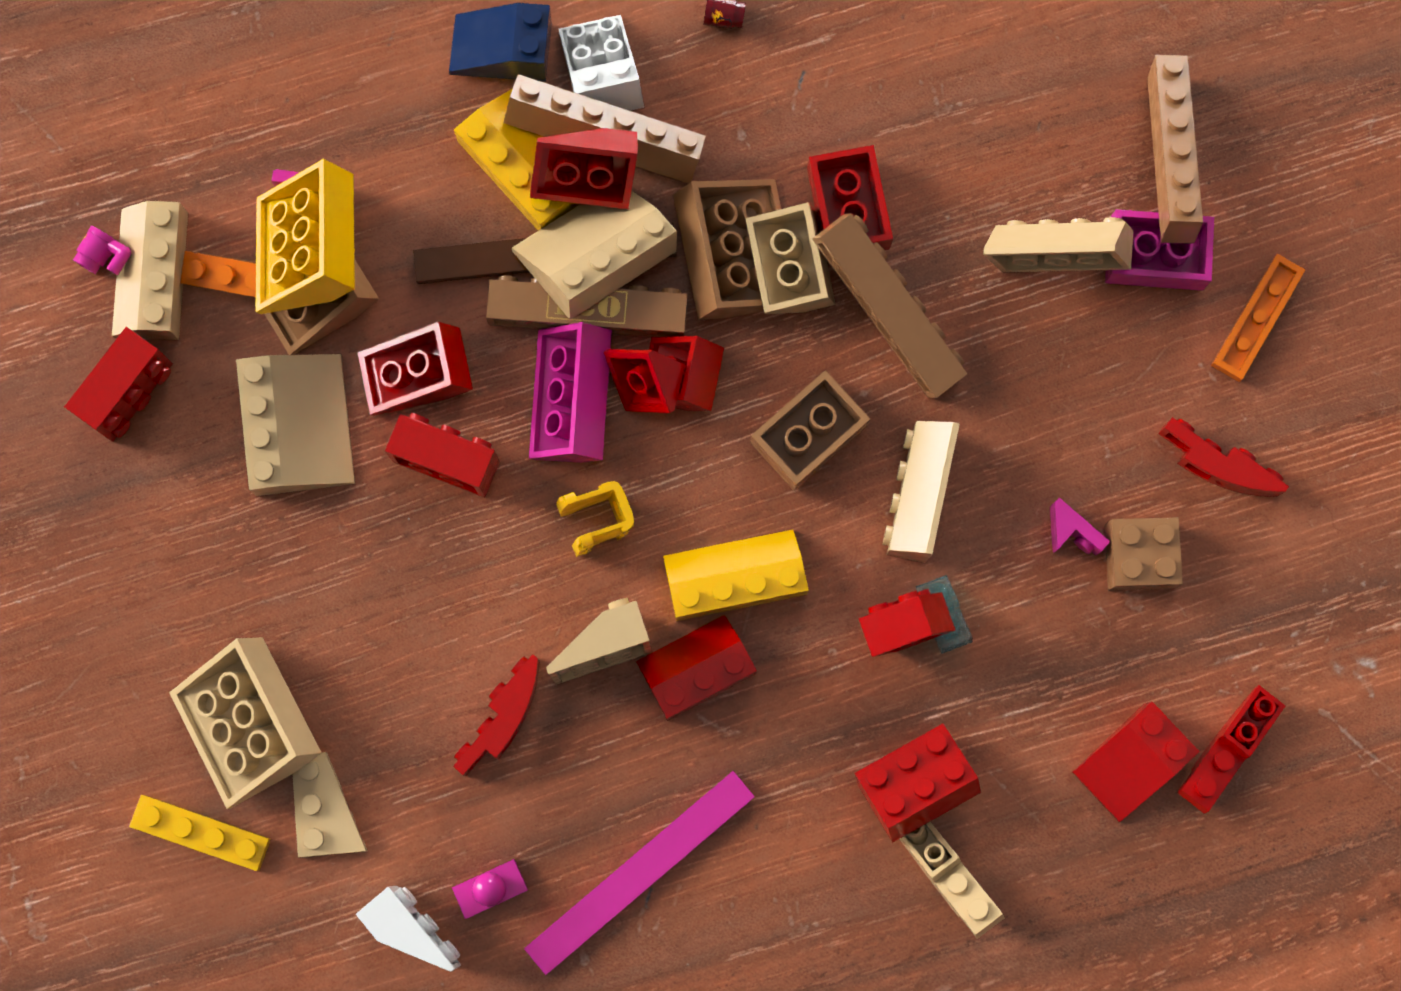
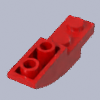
[1158,417,1289,497]
[453,654,540,776]
[1177,685,1286,814]

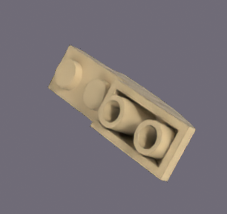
[900,822,1005,939]

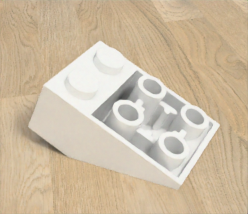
[558,15,644,111]
[356,886,461,972]

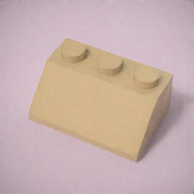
[745,202,836,314]

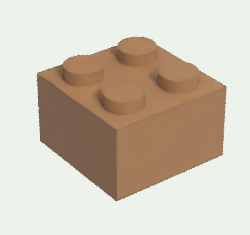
[1104,517,1183,591]

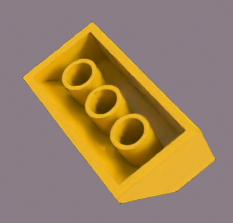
[663,529,809,621]

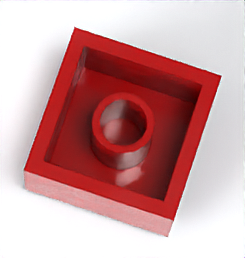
[858,589,955,657]

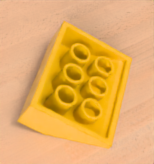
[454,88,578,231]
[256,159,355,314]

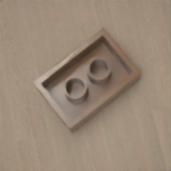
[750,370,870,491]

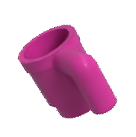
[73,225,131,276]

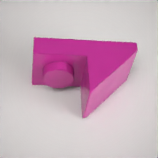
[1050,498,1110,556]

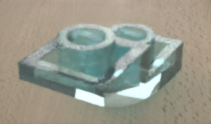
[916,575,973,654]

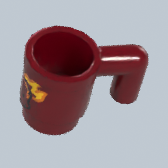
[703,0,746,29]

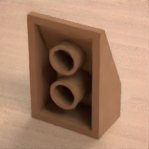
[265,258,379,355]

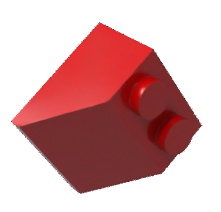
[649,336,724,411]

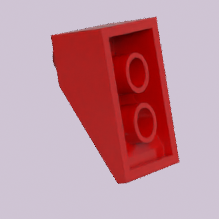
[530,128,638,209]
[358,322,473,416]
[1072,701,1200,822]

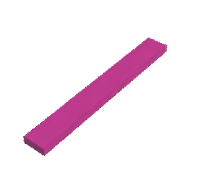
[524,771,755,975]

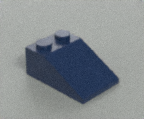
[449,3,552,82]

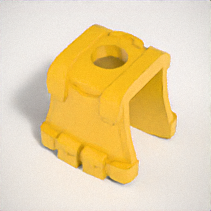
[556,481,634,557]

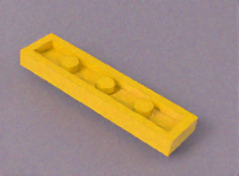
[129,795,271,871]

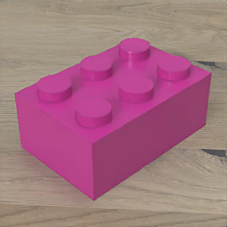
[1105,209,1214,291]

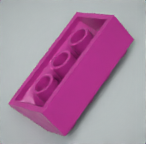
[529,322,612,463]

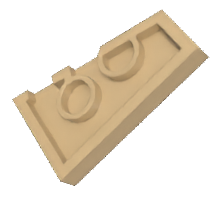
[293,752,368,858]

